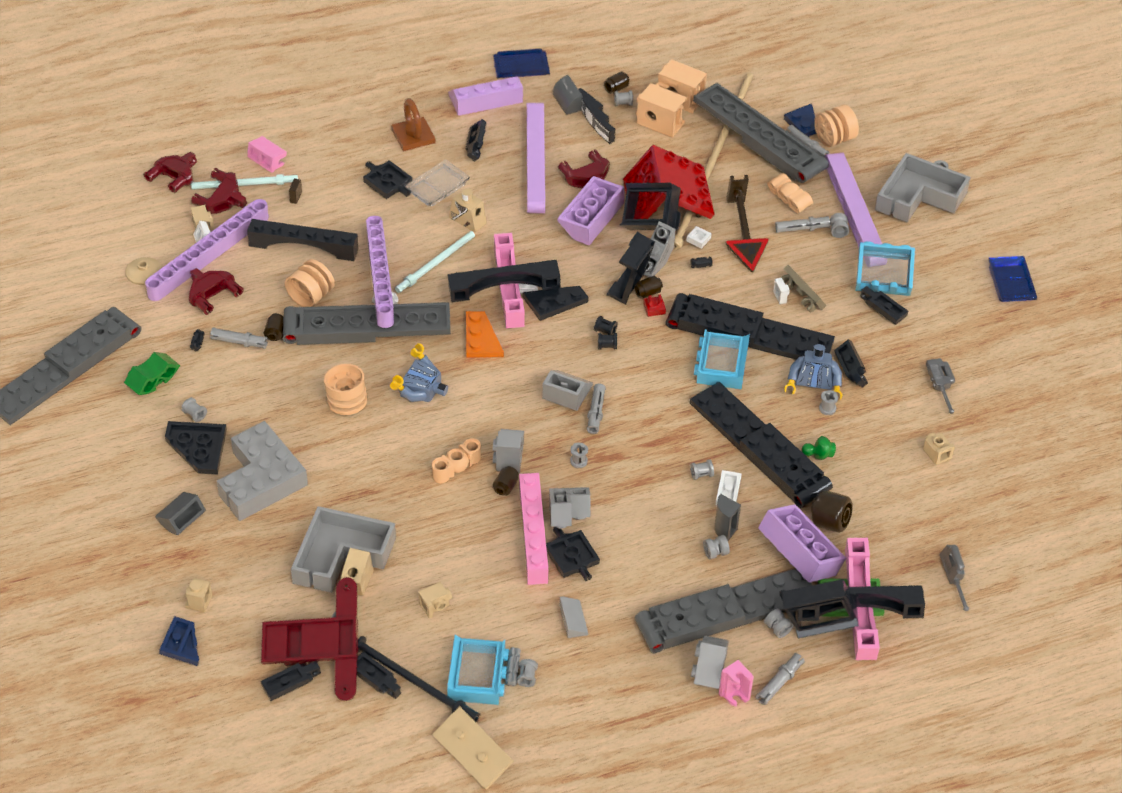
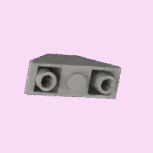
[644,221,675,277]

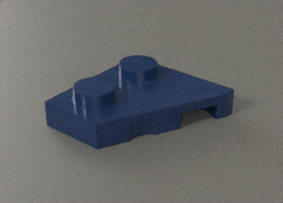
[784,104,817,137]
[159,616,199,666]

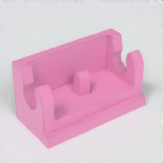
[247,136,287,173]
[719,660,753,706]

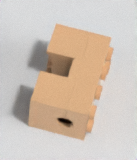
[636,59,707,138]

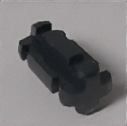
[690,257,713,268]
[190,329,205,352]

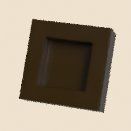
[289,178,302,204]

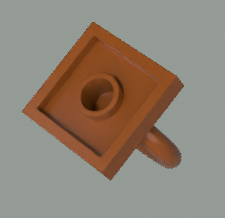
[391,98,436,151]

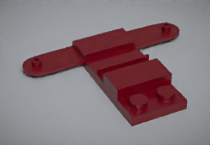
[261,577,358,701]

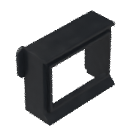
[620,183,681,231]
[607,231,655,305]
[779,579,860,638]

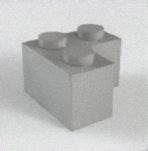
[493,429,524,473]
[549,487,590,528]
[691,635,729,689]

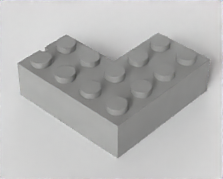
[875,153,971,222]
[217,421,308,521]
[291,506,396,593]

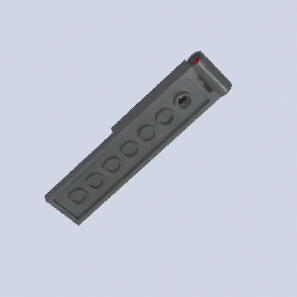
[693,83,829,183]
[283,302,451,345]
[0,307,142,426]
[635,568,812,653]

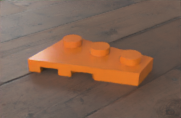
[466,311,504,358]

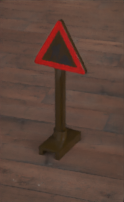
[726,175,769,272]

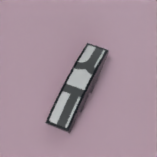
[578,88,615,144]

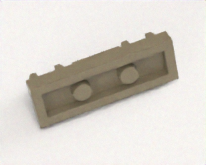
[781,265,826,313]

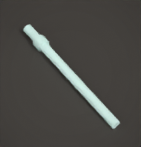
[191,174,298,190]
[395,231,475,293]

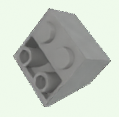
[542,370,593,411]

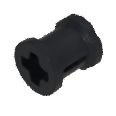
[594,315,618,335]
[598,333,617,350]

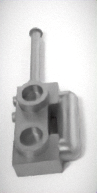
[926,358,955,414]
[939,545,969,611]

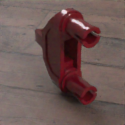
[558,149,610,189]
[144,152,197,193]
[191,168,248,214]
[189,268,244,315]

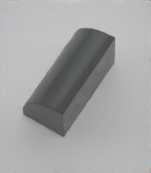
[553,75,582,115]
[155,492,206,535]
[714,494,741,541]

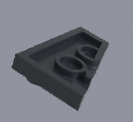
[523,286,589,321]

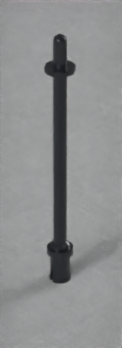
[358,636,480,723]

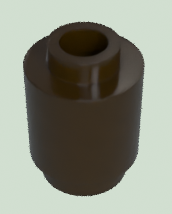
[604,71,630,93]
[634,275,663,298]
[263,313,283,341]
[493,466,519,496]

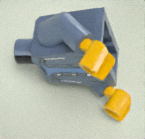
[390,343,448,402]
[784,344,843,400]

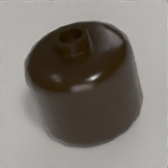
[811,490,853,533]

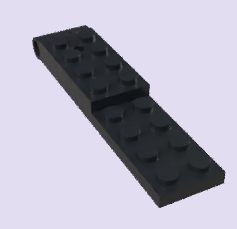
[666,293,835,360]
[690,382,833,508]

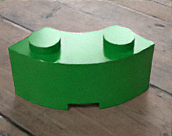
[124,352,180,395]

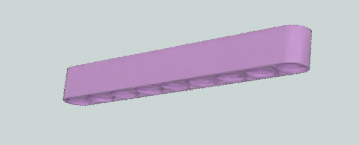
[527,103,545,213]
[825,152,887,268]
[145,199,269,301]
[366,216,394,328]

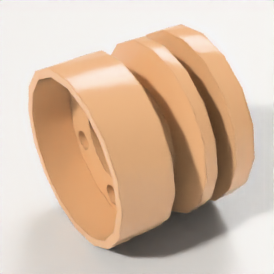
[814,104,859,148]
[285,259,335,307]
[324,364,368,415]

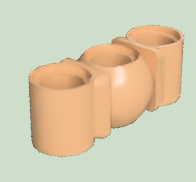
[768,173,813,214]
[432,438,481,483]

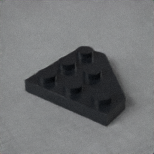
[165,421,227,474]

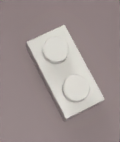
[716,470,742,506]

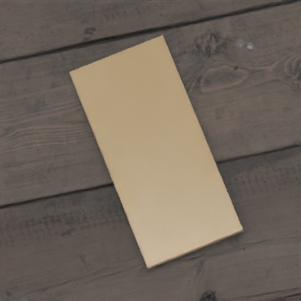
[432,706,514,790]

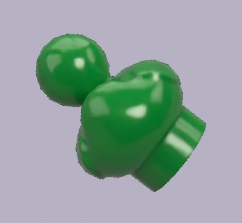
[801,436,836,460]

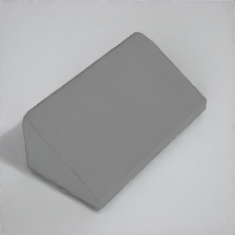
[559,597,588,638]

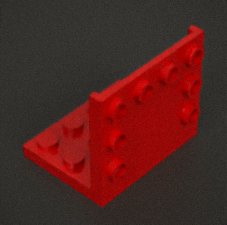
[623,145,715,219]

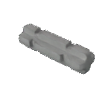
[505,647,521,686]

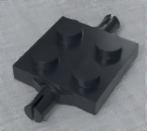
[363,160,413,199]
[546,527,600,581]

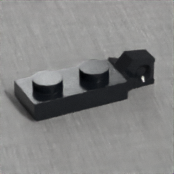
[465,119,487,162]
[860,286,908,325]
[834,339,868,388]
[357,652,401,699]
[261,661,321,702]

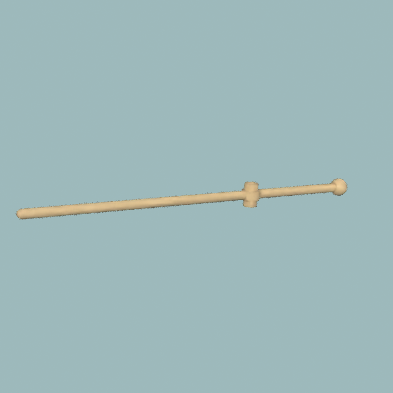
[673,73,753,250]

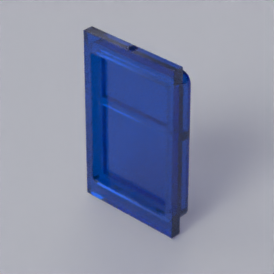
[493,48,550,79]
[988,256,1038,302]

